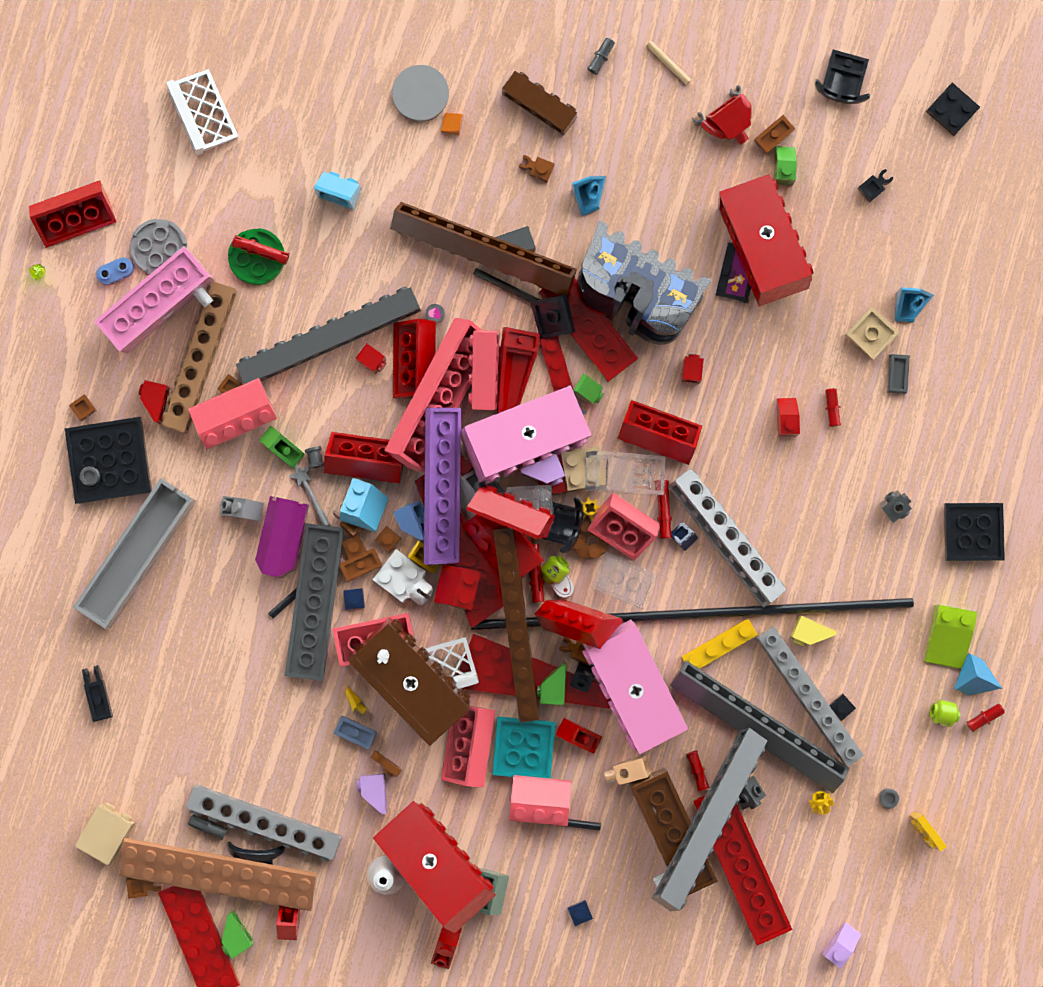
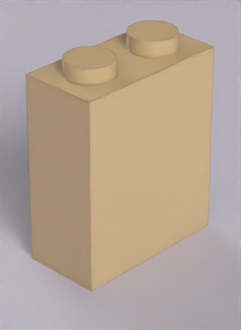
[75,803,136,865]

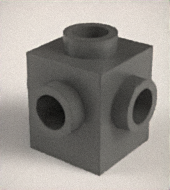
[879,490,912,523]
[738,776,766,810]

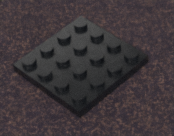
[64,417,152,504]

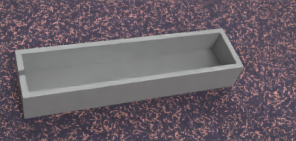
[73,478,196,629]

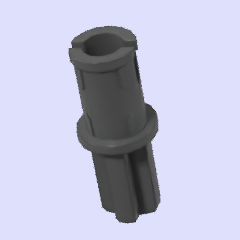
[587,38,615,75]
[188,815,228,840]

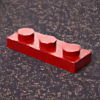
[539,336,573,392]

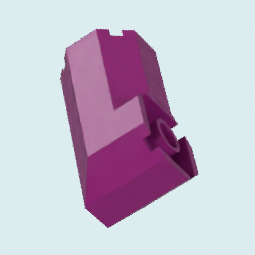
[255,496,309,578]

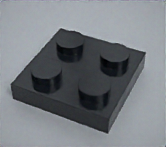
[926,82,980,136]
[530,294,576,339]

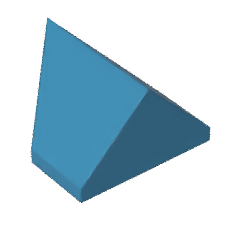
[571,176,606,216]
[895,287,934,322]
[954,653,1002,696]

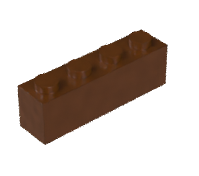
[502,71,577,136]

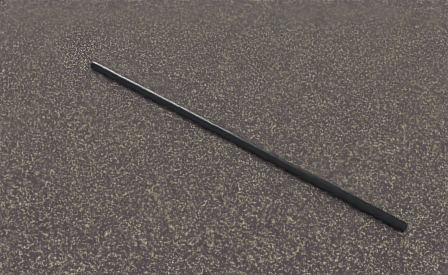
[471,598,914,630]

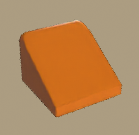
[441,113,463,135]

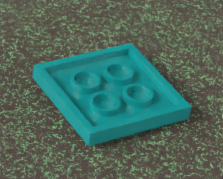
[492,716,555,779]

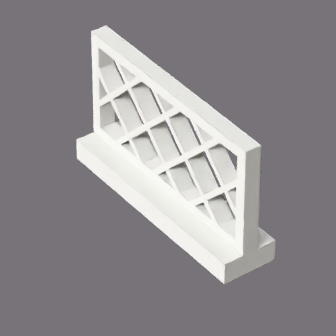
[166,69,238,156]
[413,637,479,689]

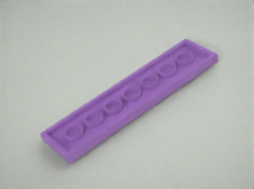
[424,408,461,565]

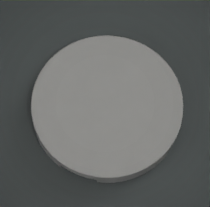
[392,65,449,122]
[130,219,187,274]

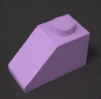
[520,455,565,486]
[357,773,387,814]
[822,922,861,969]

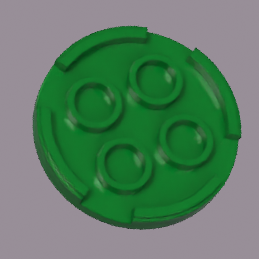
[228,228,285,285]

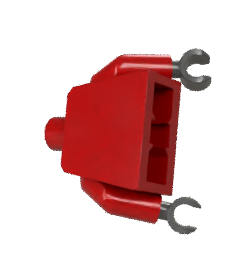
[692,85,752,145]

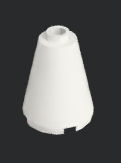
[367,855,405,895]

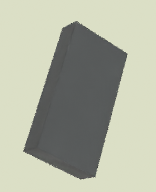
[887,354,910,394]

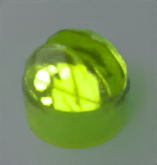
[29,263,46,280]

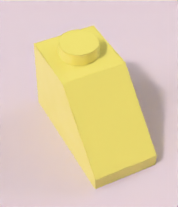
[790,616,837,647]

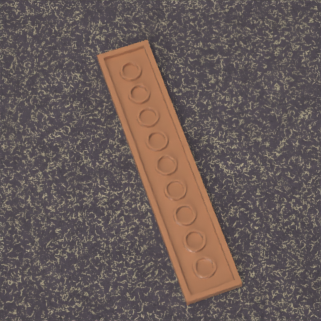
[119,838,317,911]

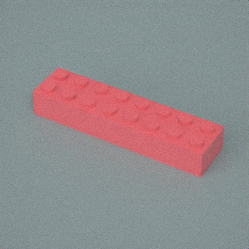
[384,318,481,473]

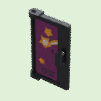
[715,242,751,304]

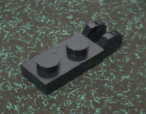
[82,665,113,722]

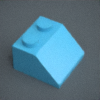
[314,171,361,210]
[340,478,389,532]

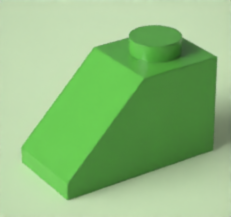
[774,146,797,185]
[574,373,604,406]
[259,426,305,468]
[537,663,567,705]
[222,910,255,959]

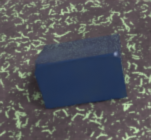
[671,521,698,551]

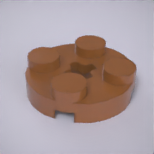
[573,521,609,559]

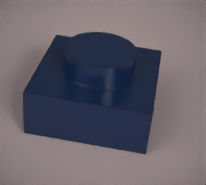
[343,588,365,610]
[567,900,593,926]

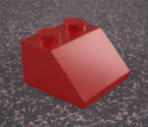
[434,565,481,612]

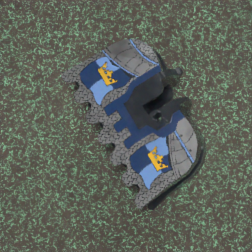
[577,221,711,345]

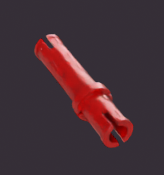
[231,235,290,265]
[656,480,672,539]
[529,544,545,603]

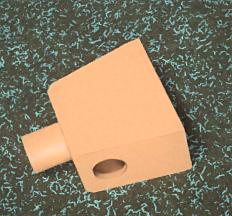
[605,754,652,785]

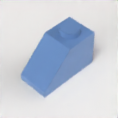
[393,500,424,541]

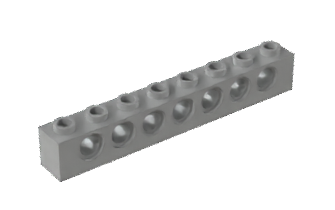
[668,469,786,608]
[756,627,864,767]
[186,784,342,862]

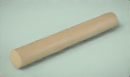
[646,41,691,85]

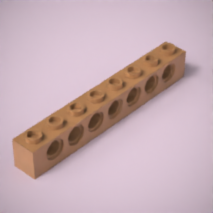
[161,281,237,434]

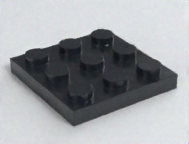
[944,503,1005,561]

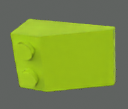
[924,604,977,669]

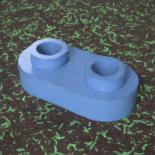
[96,257,134,285]

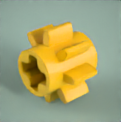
[581,496,601,521]
[809,791,835,815]

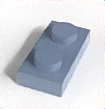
[333,716,377,750]

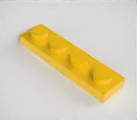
[681,618,758,669]

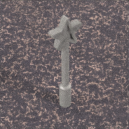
[290,465,330,526]

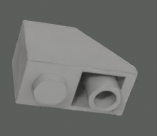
[219,496,264,522]

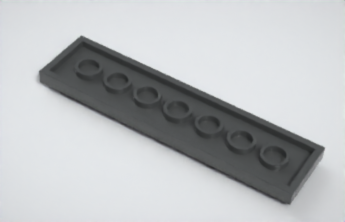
[285,523,344,681]

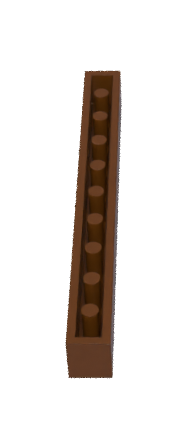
[390,202,577,295]
[493,526,540,722]

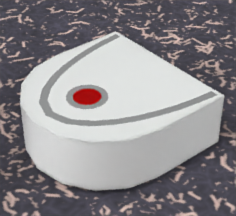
[551,575,574,598]

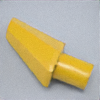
[345,686,367,714]

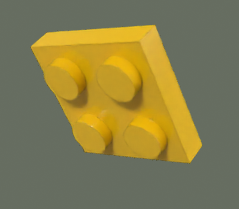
[909,811,947,851]

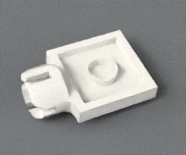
[373,549,434,605]

